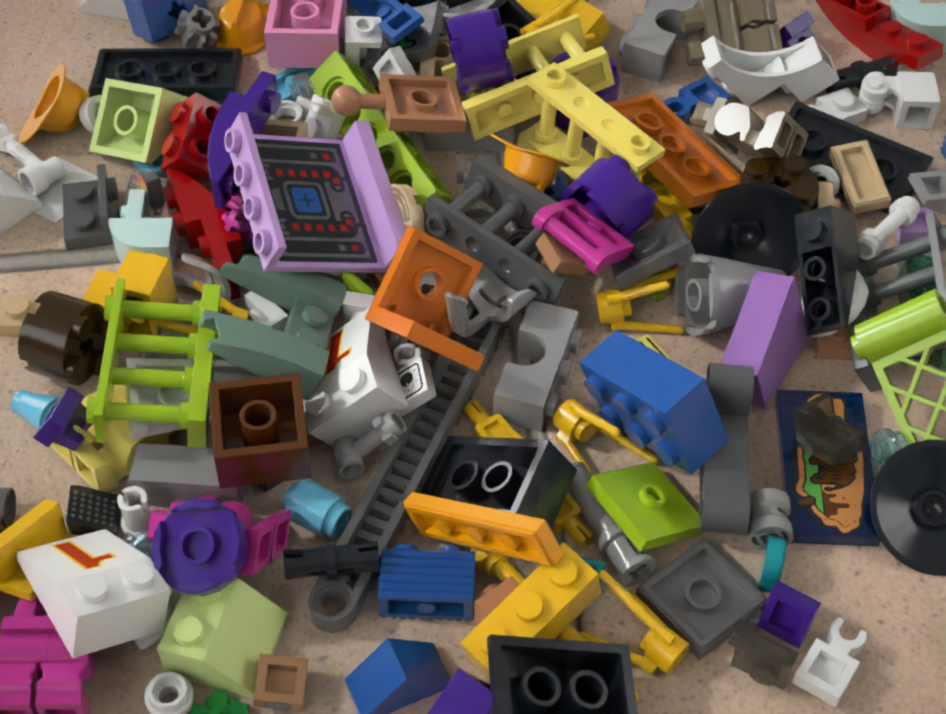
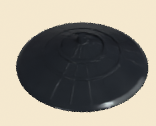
[691,182,805,276]
[870,440,946,576]

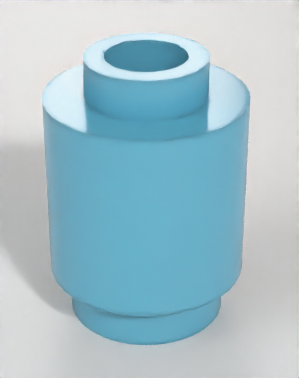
[282,478,352,539]

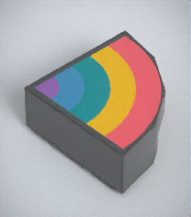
[137,170,165,210]

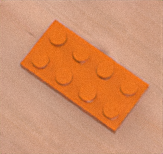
[607,93,741,208]

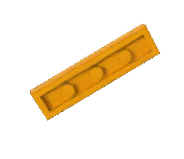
[403,492,564,566]

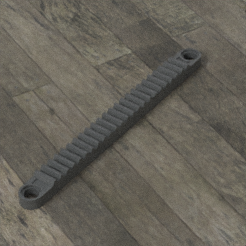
[308,229,541,633]

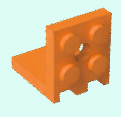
[364,226,485,372]

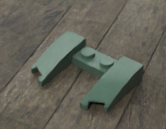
[199,254,347,400]

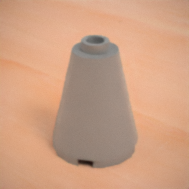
[674,253,787,336]

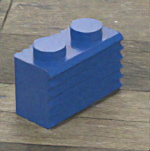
[378,544,475,622]

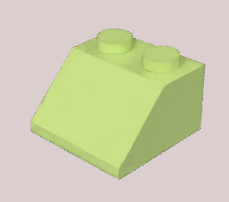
[89,78,188,164]
[157,577,288,699]

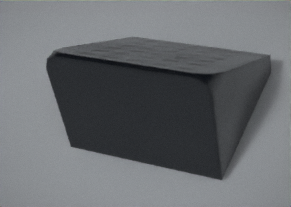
[66,485,121,537]

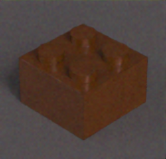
[209,373,312,489]

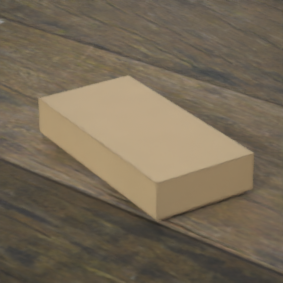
[829,140,892,214]

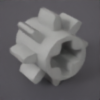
[174,5,221,48]

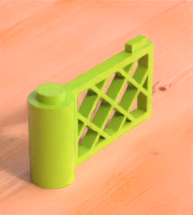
[850,288,946,445]

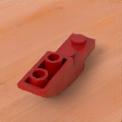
[816,0,944,71]
[163,168,244,300]

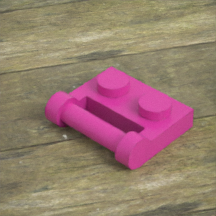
[531,198,635,275]

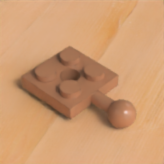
[331,74,467,135]

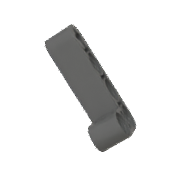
[699,362,754,535]

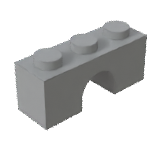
[618,0,701,83]
[493,300,583,432]

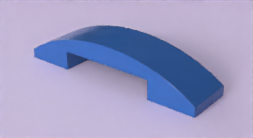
[347,0,425,44]

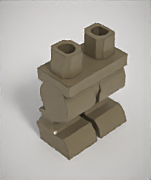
[680,0,783,66]
[691,96,809,158]

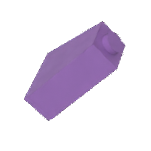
[721,271,809,407]

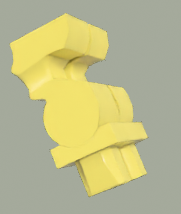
[43,385,174,492]

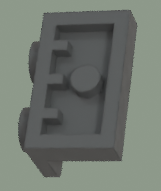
[62,164,120,251]

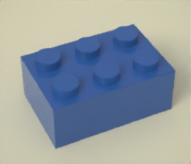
[579,330,729,475]

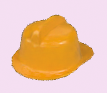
[216,0,270,56]
[19,64,89,144]
[489,133,570,192]

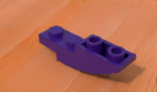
[208,71,281,210]

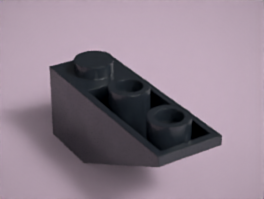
[794,205,860,336]

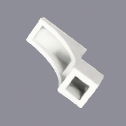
[701,36,840,106]

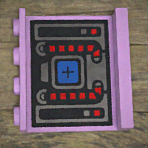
[224,112,406,273]

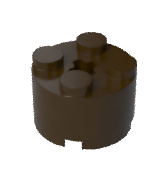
[739,155,819,212]
[18,291,109,385]

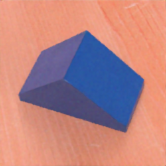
[345,638,451,714]

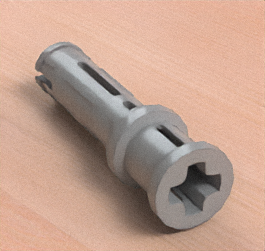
[568,462,656,587]

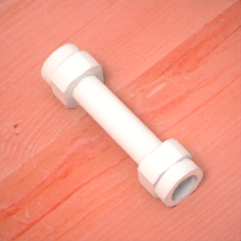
[858,196,920,260]

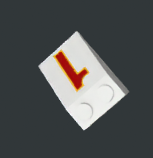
[303,307,408,446]
[16,529,171,658]

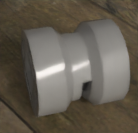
[747,488,793,550]

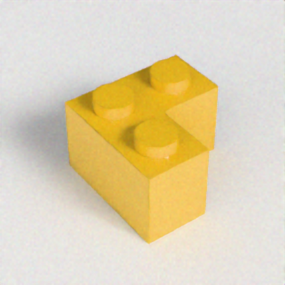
[82,250,179,335]

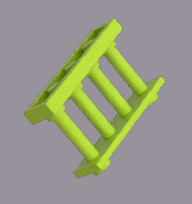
[86,278,221,448]

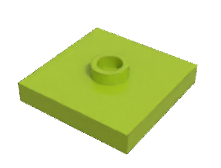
[586,462,703,552]

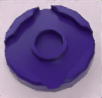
[151,498,249,596]

